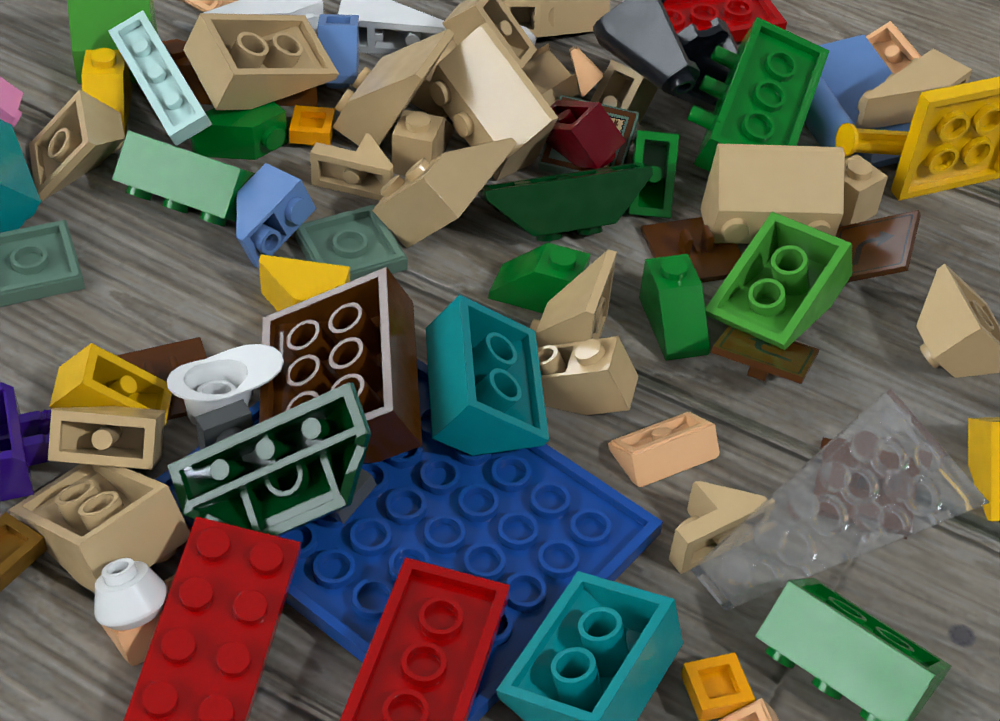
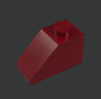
[546,100,626,169]

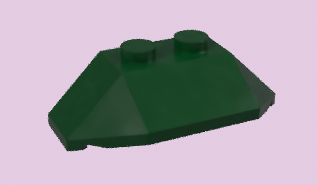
[477,162,653,242]
[167,382,371,536]

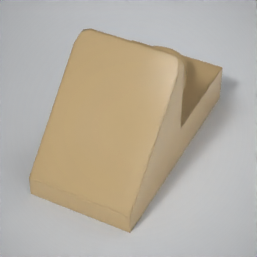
[310,133,393,201]
[669,481,771,574]

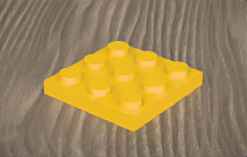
[890,76,1000,201]

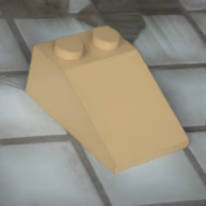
[183,13,339,110]
[332,29,455,146]
[372,137,517,248]
[8,464,190,593]

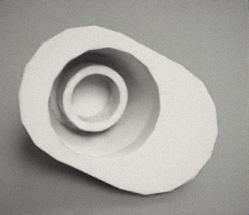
[167,344,284,425]

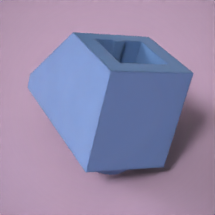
[317,14,359,89]
[236,163,317,269]

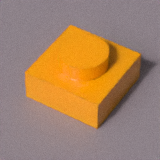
[289,105,336,146]
[681,652,755,721]

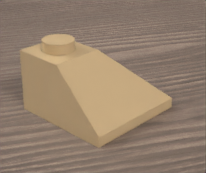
[29,90,125,201]
[530,250,617,348]
[916,264,1000,378]

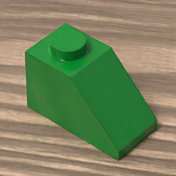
[191,102,288,160]
[628,130,679,219]
[488,243,591,313]
[639,254,710,361]

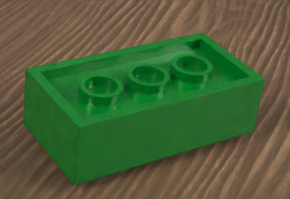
[687,17,829,172]

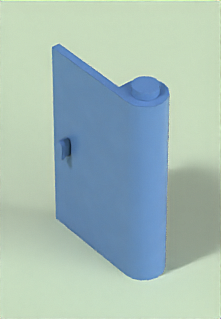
[804,35,911,168]

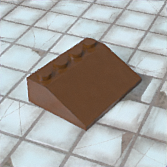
[259,267,422,463]

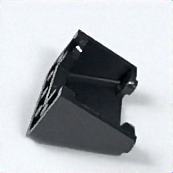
[593,0,738,112]

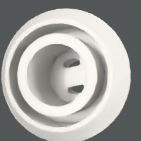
[94,558,169,631]

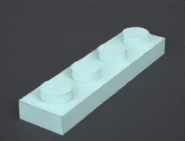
[108,10,212,146]

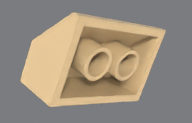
[428,22,558,181]
[700,144,845,244]

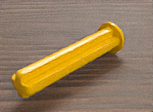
[835,123,908,157]

